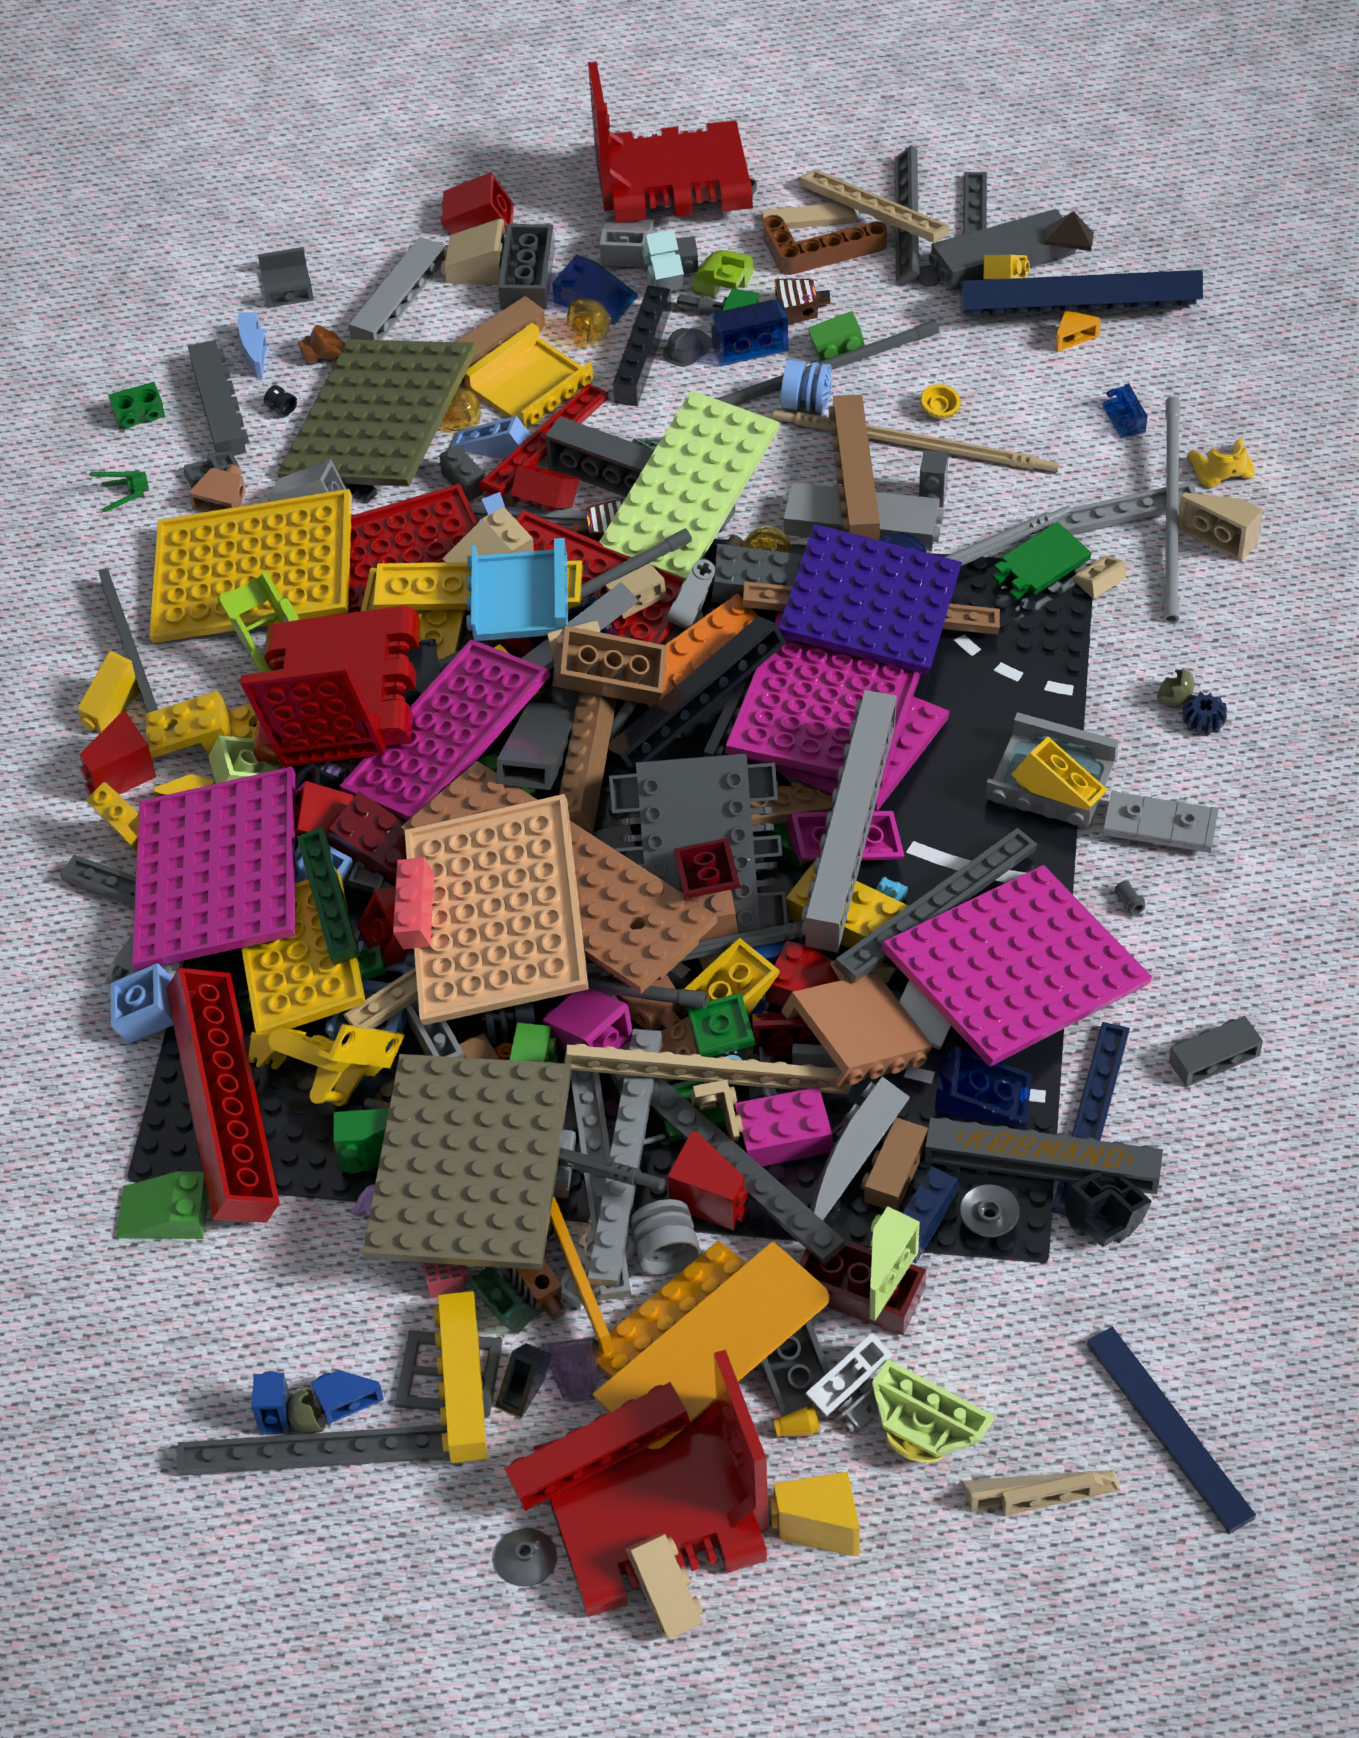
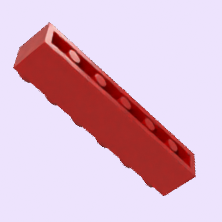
[504,1382,691,1511]

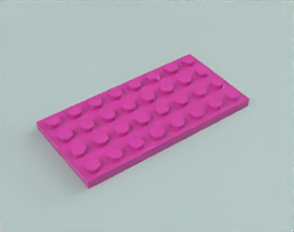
[340,639,551,821]

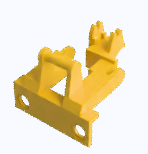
[248,1024,405,1106]

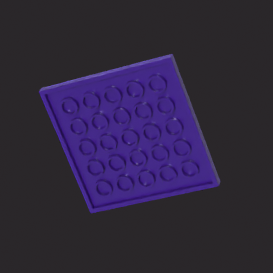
[778,524,962,675]

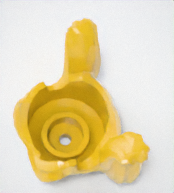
[1187,438,1255,488]

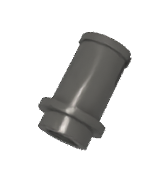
[1114,880,1145,915]

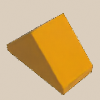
[1055,310,1101,352]

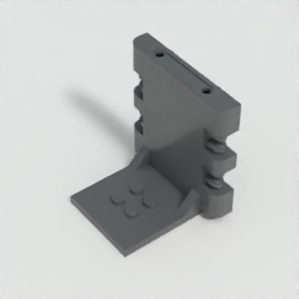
[609,754,788,932]

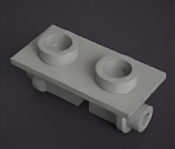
[833,1378,879,1434]

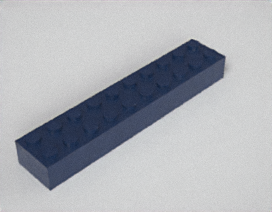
[959,270,1203,315]

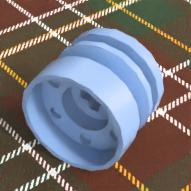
[781,359,832,415]

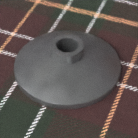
[960,1184,1019,1237]
[494,1528,557,1587]

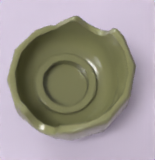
[1157,668,1195,707]
[287,1387,326,1434]

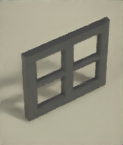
[395,1330,503,1418]

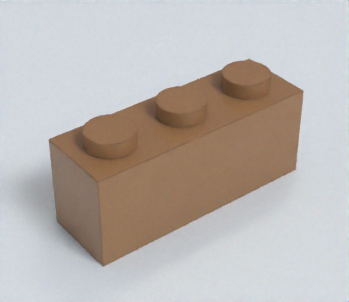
[861,1117,928,1211]

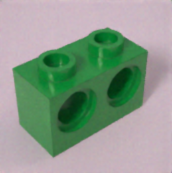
[108,382,165,430]

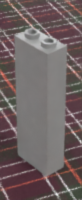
[783,483,944,551]

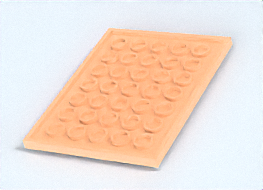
[405,794,589,1025]

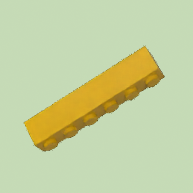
[433,1291,488,1463]

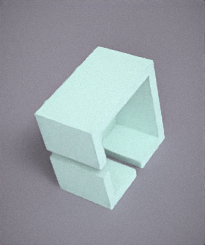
[642,229,684,291]

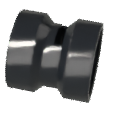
[263,385,297,417]

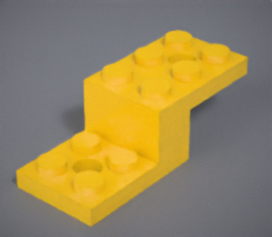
[145,690,258,758]

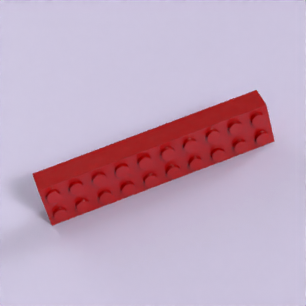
[166,968,280,1223]

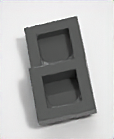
[183,451,239,488]

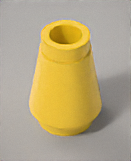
[774,1406,821,1438]

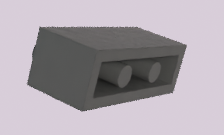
[1169,1016,1263,1087]

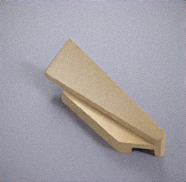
[963,1470,1120,1516]

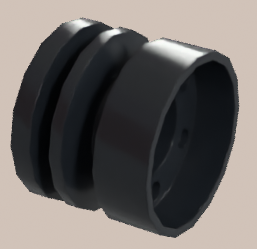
[481,1002,536,1046]

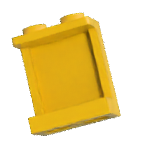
[86,782,139,853]

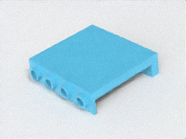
[467,538,568,641]

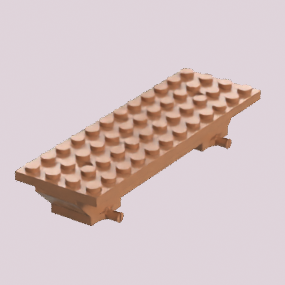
[401,761,718,994]

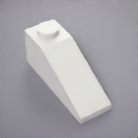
[806,1333,893,1417]

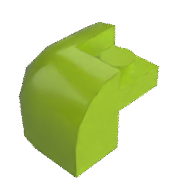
[693,250,753,298]

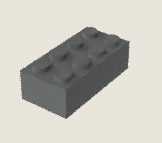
[498,224,555,309]
[711,544,803,603]

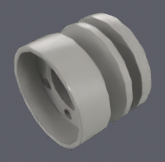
[629,1199,701,1276]

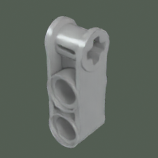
[666,559,715,630]

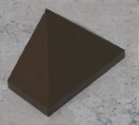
[1044,211,1094,251]

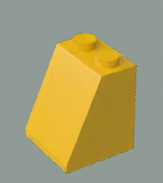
[769,1471,860,1556]

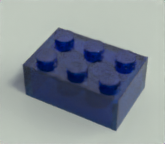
[711,298,788,367]

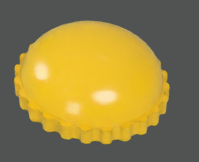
[920,384,961,419]

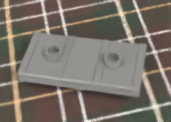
[1103,790,1219,853]

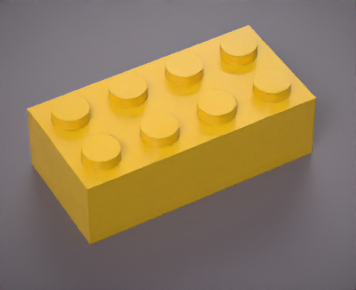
[786,861,908,949]

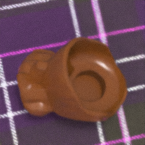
[298,325,346,364]

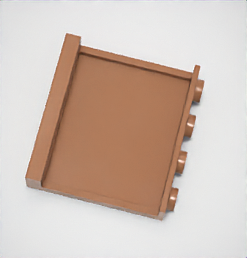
[781,972,933,1087]

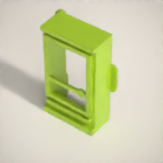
[217,571,299,673]

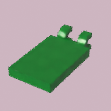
[992,521,1092,600]

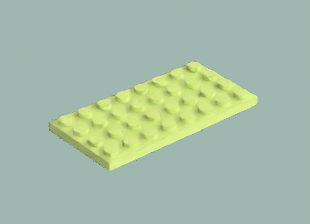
[599,390,780,580]

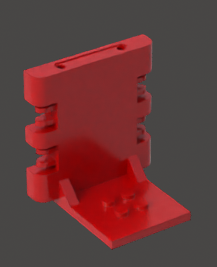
[588,61,753,223]
[240,606,421,767]
[533,1349,769,1617]

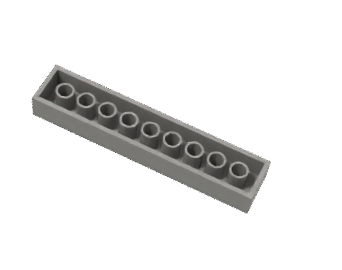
[801,690,897,953]

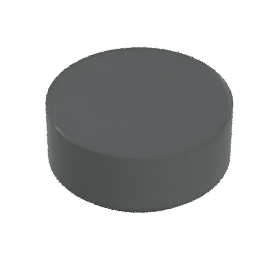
[918,265,941,287]

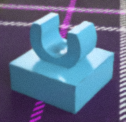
[876,877,908,902]

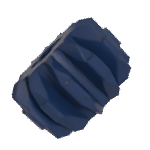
[1182,691,1227,735]

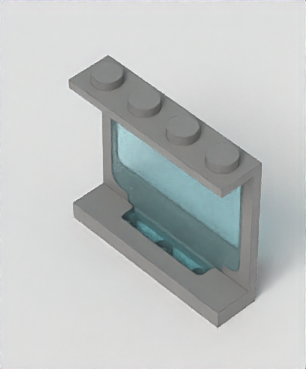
[986,712,1119,828]

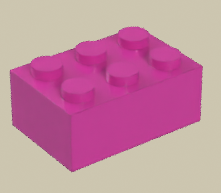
[735,1087,832,1167]

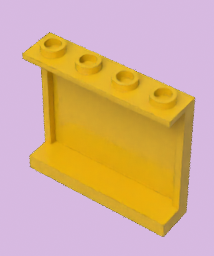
[464,323,593,429]

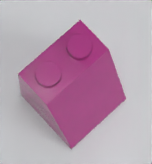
[543,987,633,1073]

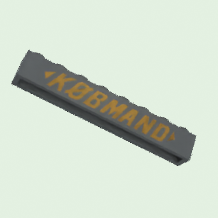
[925,1118,1163,1194]

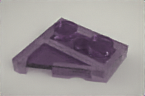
[542,1338,598,1402]

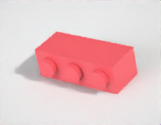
[393,857,434,950]

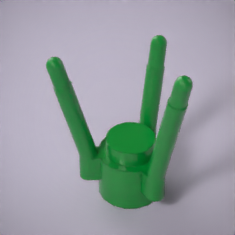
[89,470,149,512]

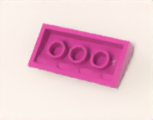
[785,811,904,862]

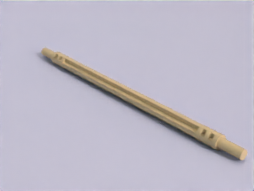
[772,410,1060,473]

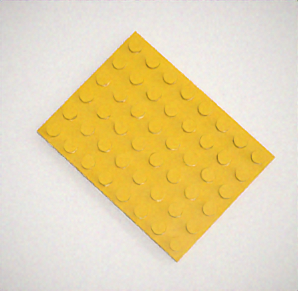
[149,489,352,643]

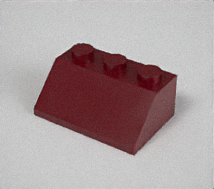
[752,1012,822,1057]

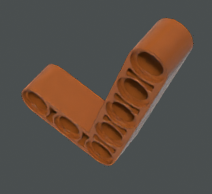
[763,215,887,275]

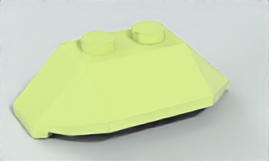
[872,1359,995,1457]

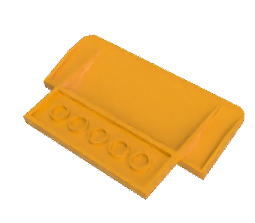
[585,1241,830,1449]

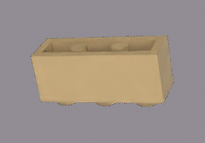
[625,1533,703,1640]

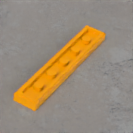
[550,1197,614,1354]

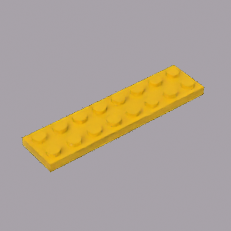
[373,560,583,610]

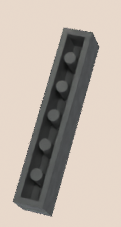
[188,340,249,456]

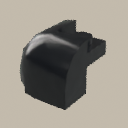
[1065,1172,1152,1247]

